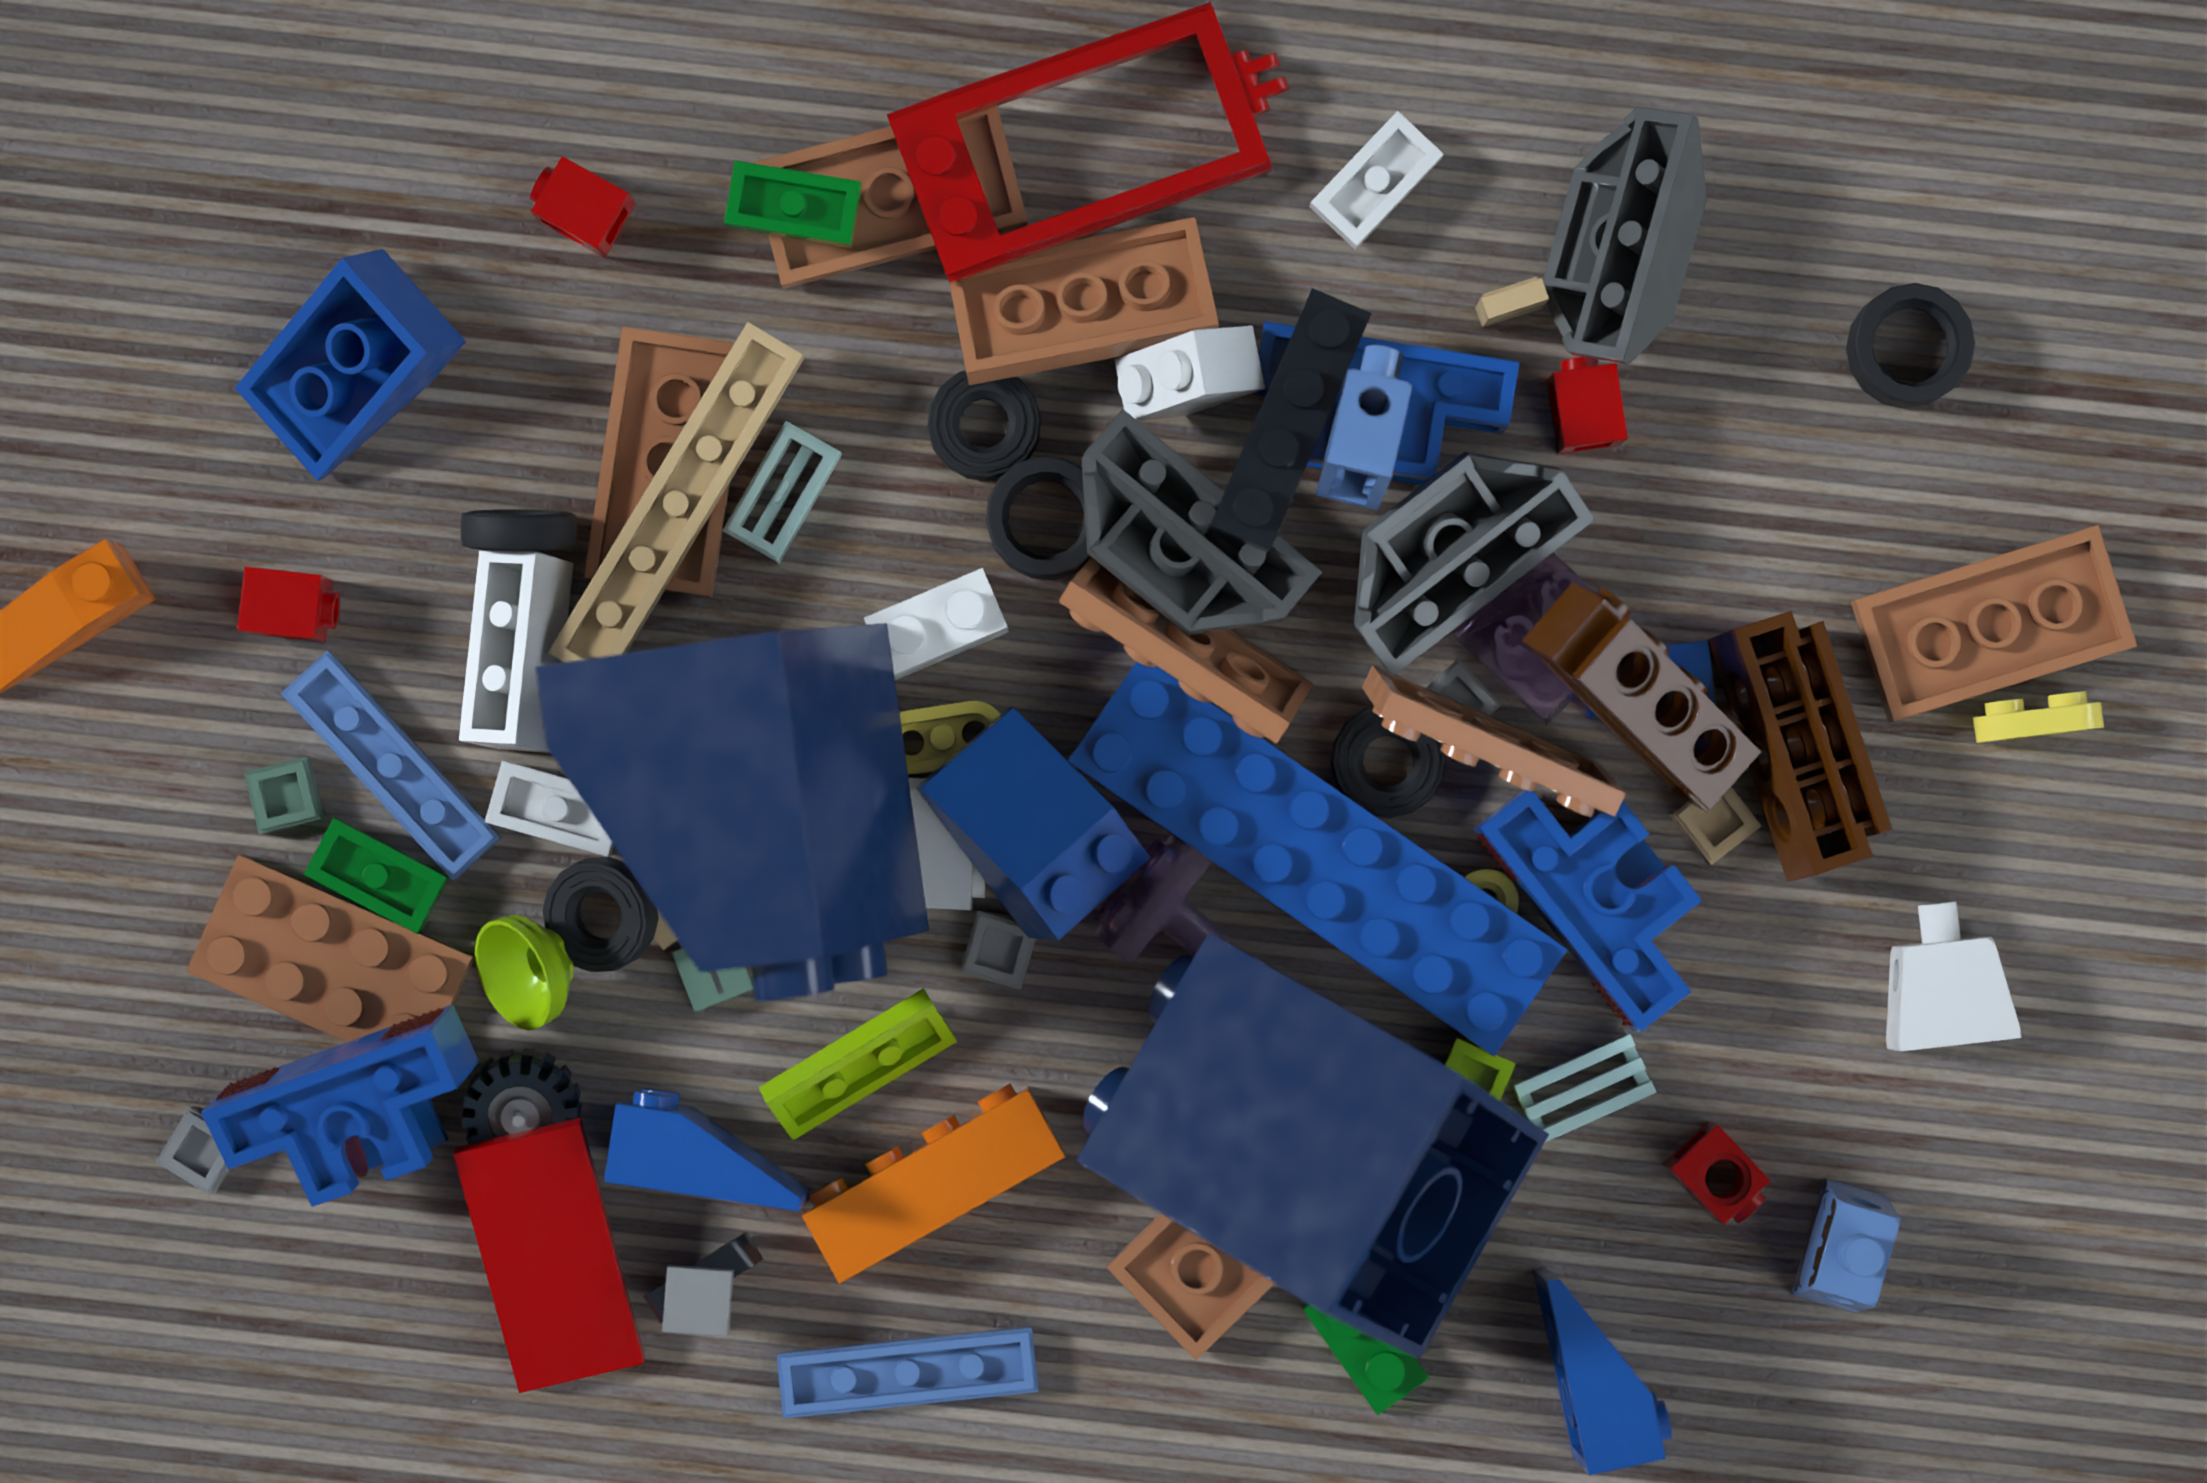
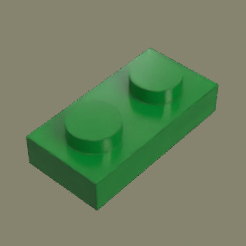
[724,160,862,249]
[303,818,450,934]
[1302,1304,1430,1416]

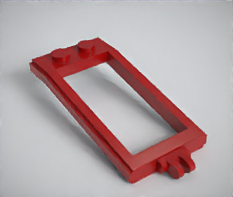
[887,2,1290,285]

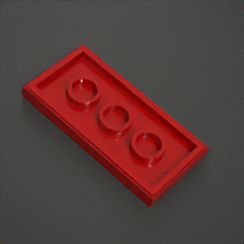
[453,1117,645,1393]

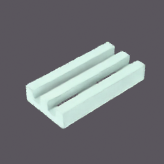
[723,421,842,564]
[1512,1033,1657,1142]

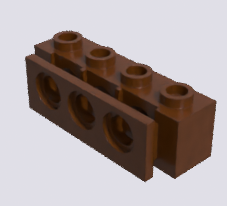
[1522,582,1761,813]
[1708,611,1893,882]

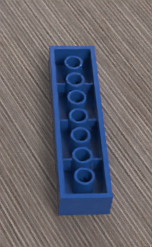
[1068,662,1568,1056]

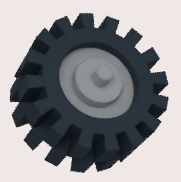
[461,1048,582,1144]

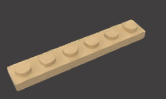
[548,322,804,662]

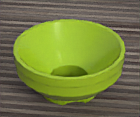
[475,914,574,1031]

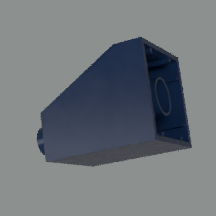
[536,623,929,1001]
[1076,933,1549,1360]

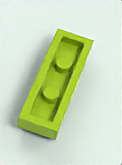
[758,988,957,1140]

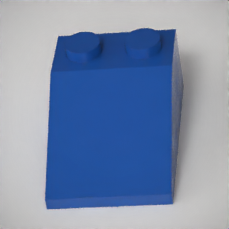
[235,249,466,481]
[916,707,1151,940]
[604,1088,810,1211]
[1532,1267,1672,1476]

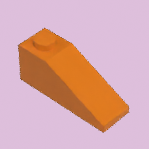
[0,539,156,694]

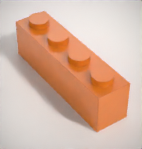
[802,1083,1066,1284]

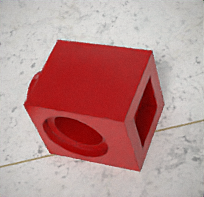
[530,156,636,259]
[1546,357,1628,455]
[237,566,340,643]
[1662,1121,1771,1225]

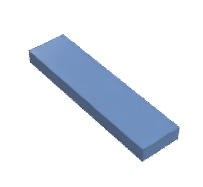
[280,650,503,881]
[776,1325,1039,1418]

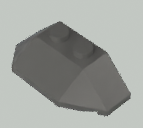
[1543,107,1707,365]
[1081,409,1322,635]
[1354,452,1595,677]

